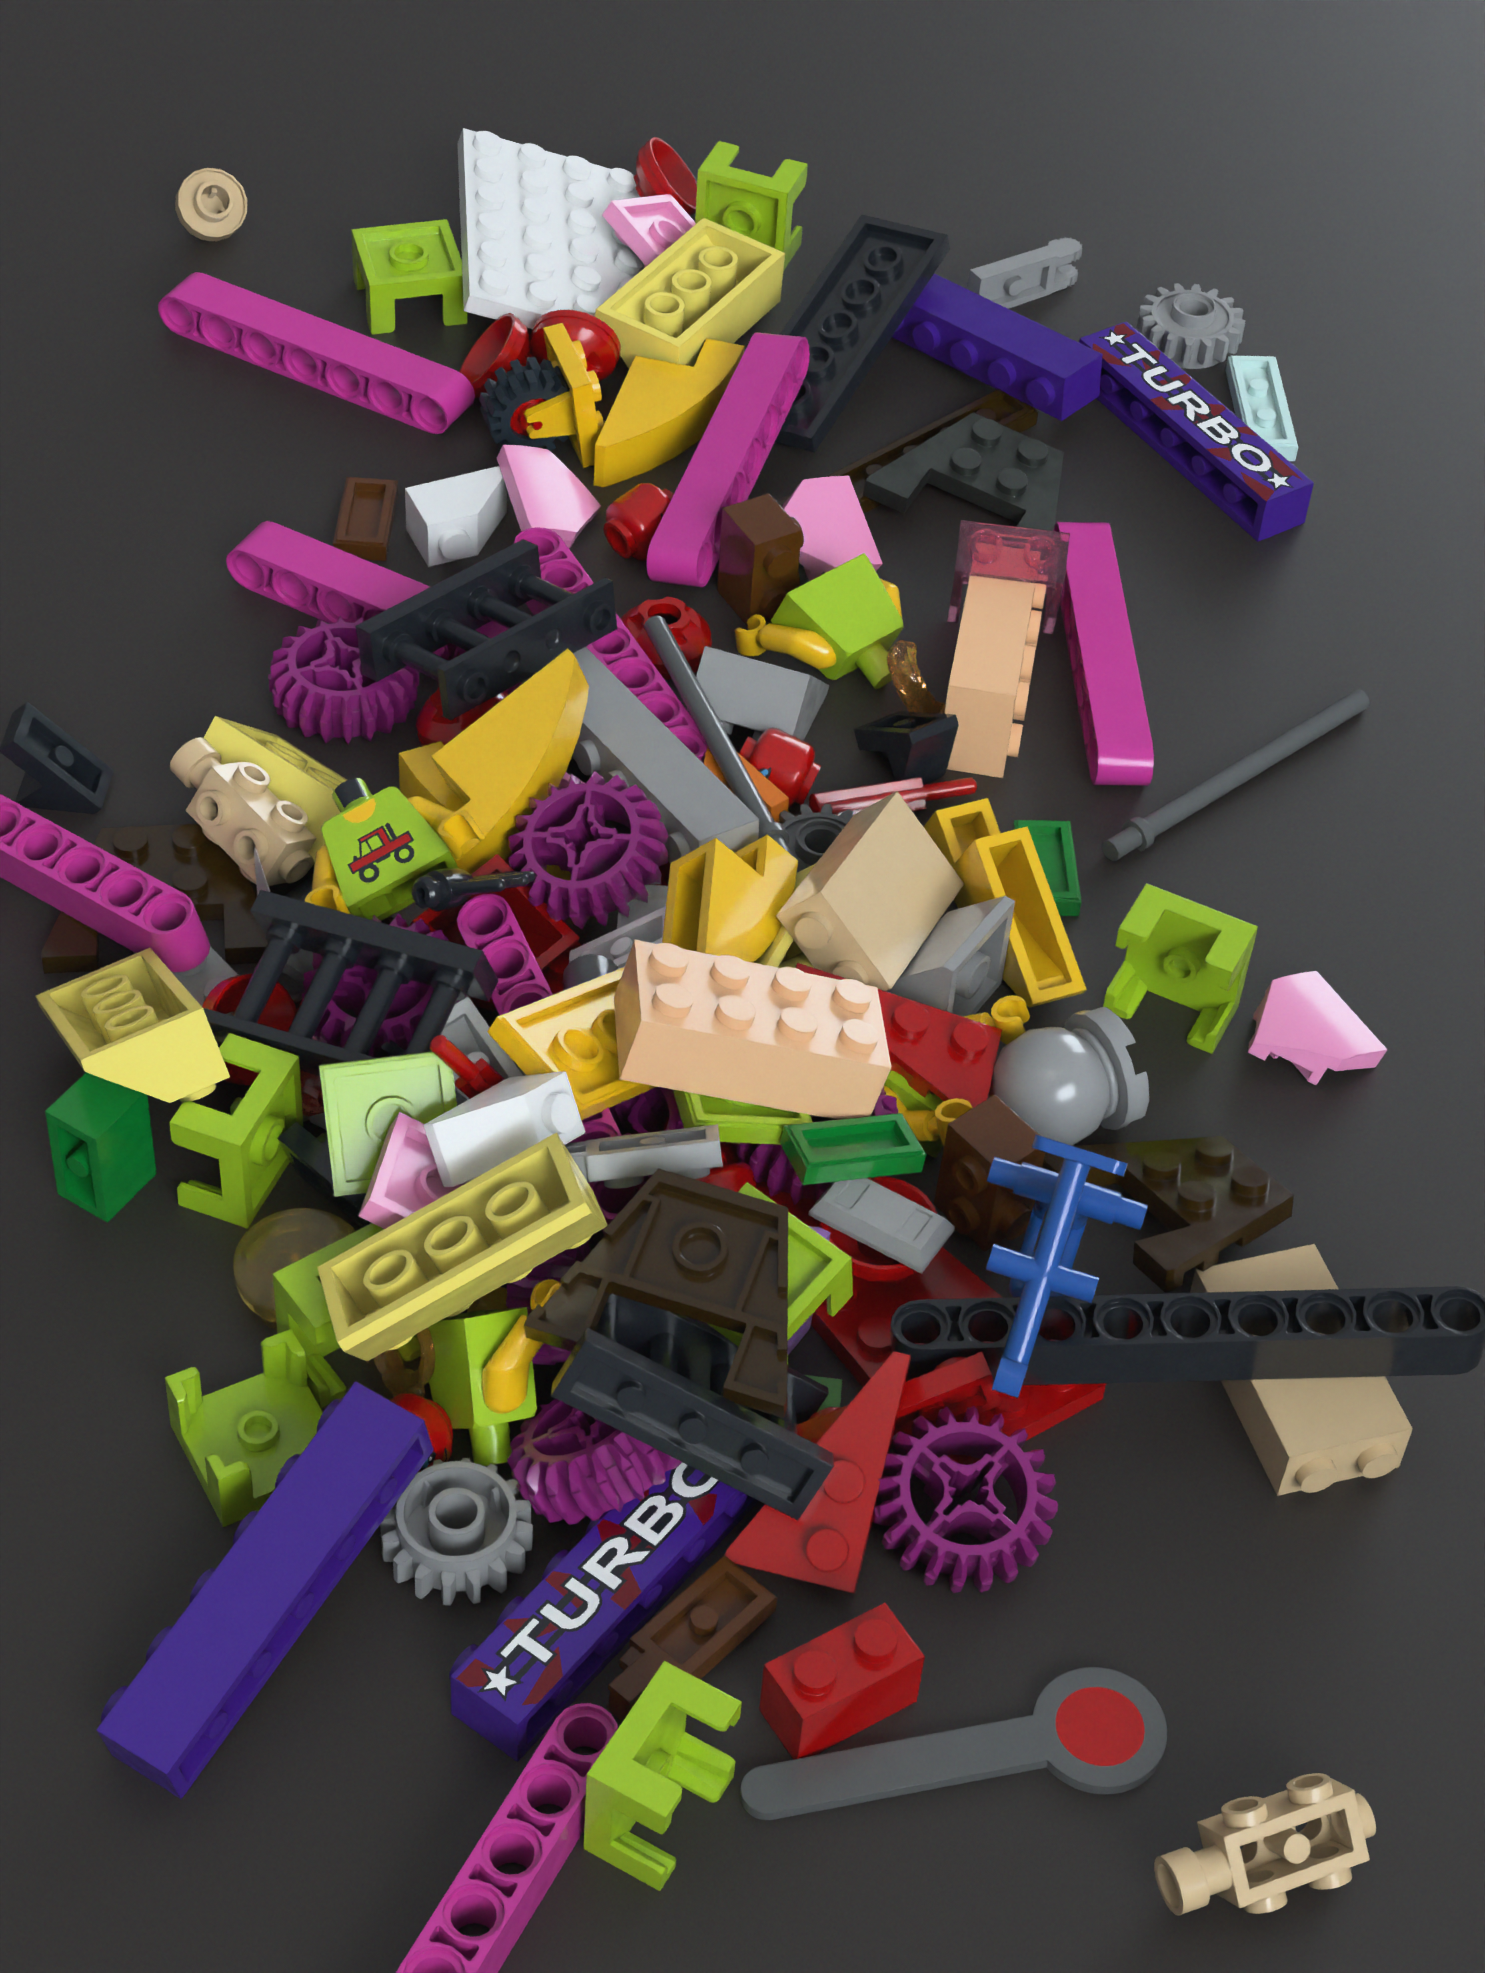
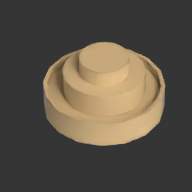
[175,168,247,242]

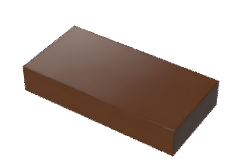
[333,477,398,561]

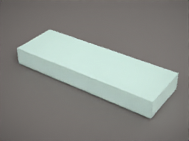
[1225,356,1298,461]

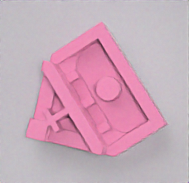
[497,445,601,549]
[782,476,883,581]
[1248,971,1387,1085]

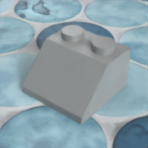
[687,646,829,741]
[886,896,1015,1016]

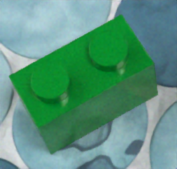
[45,1072,157,1223]

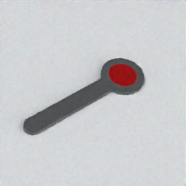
[740,1667,1168,1820]

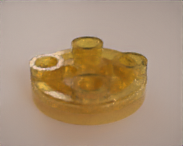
[233,1208,355,1330]

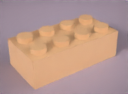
[945,543,1048,778]
[614,939,891,1120]

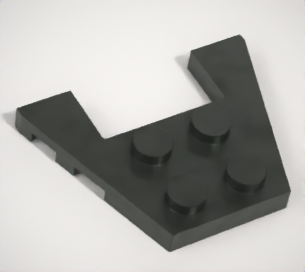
[863,413,1064,576]

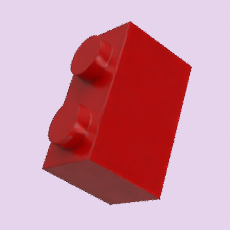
[759,1603,925,1760]

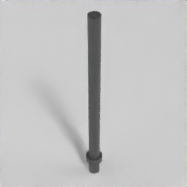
[644,616,794,857]
[1102,689,1370,861]

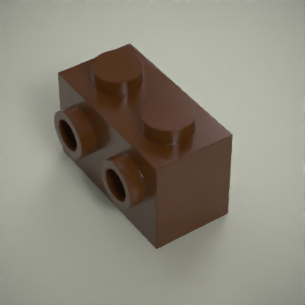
[717,493,804,627]
[934,1095,1045,1252]

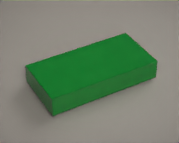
[1012,820,1082,916]
[780,1113,926,1185]

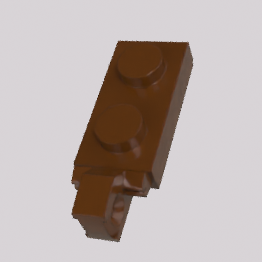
[606,1556,777,1721]

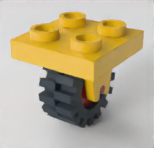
[479,323,604,468]

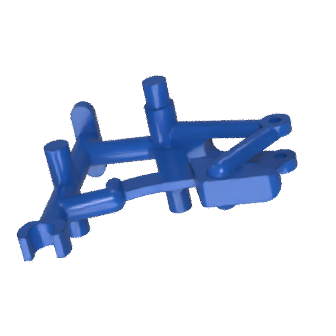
[986,1134,1148,1398]

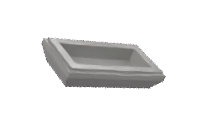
[809,1178,955,1274]

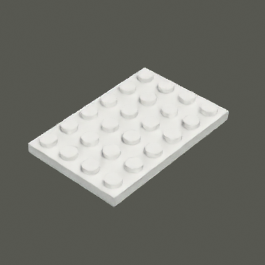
[457,128,644,329]

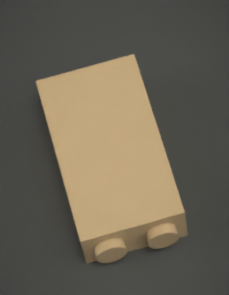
[776,791,964,991]
[1190,1244,1413,1496]

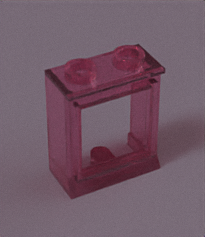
[947,520,1070,634]

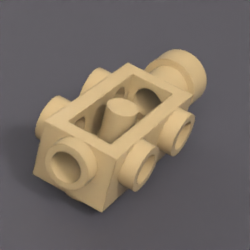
[170,737,317,886]
[1154,1773,1376,1916]

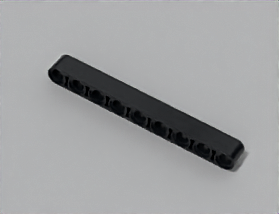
[890,1286,1485,1385]

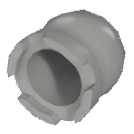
[989,1007,1149,1146]

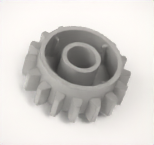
[1137,283,1246,369]
[380,1458,533,1606]

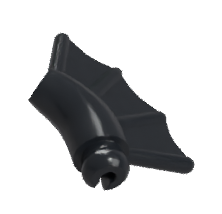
[412,868,536,911]

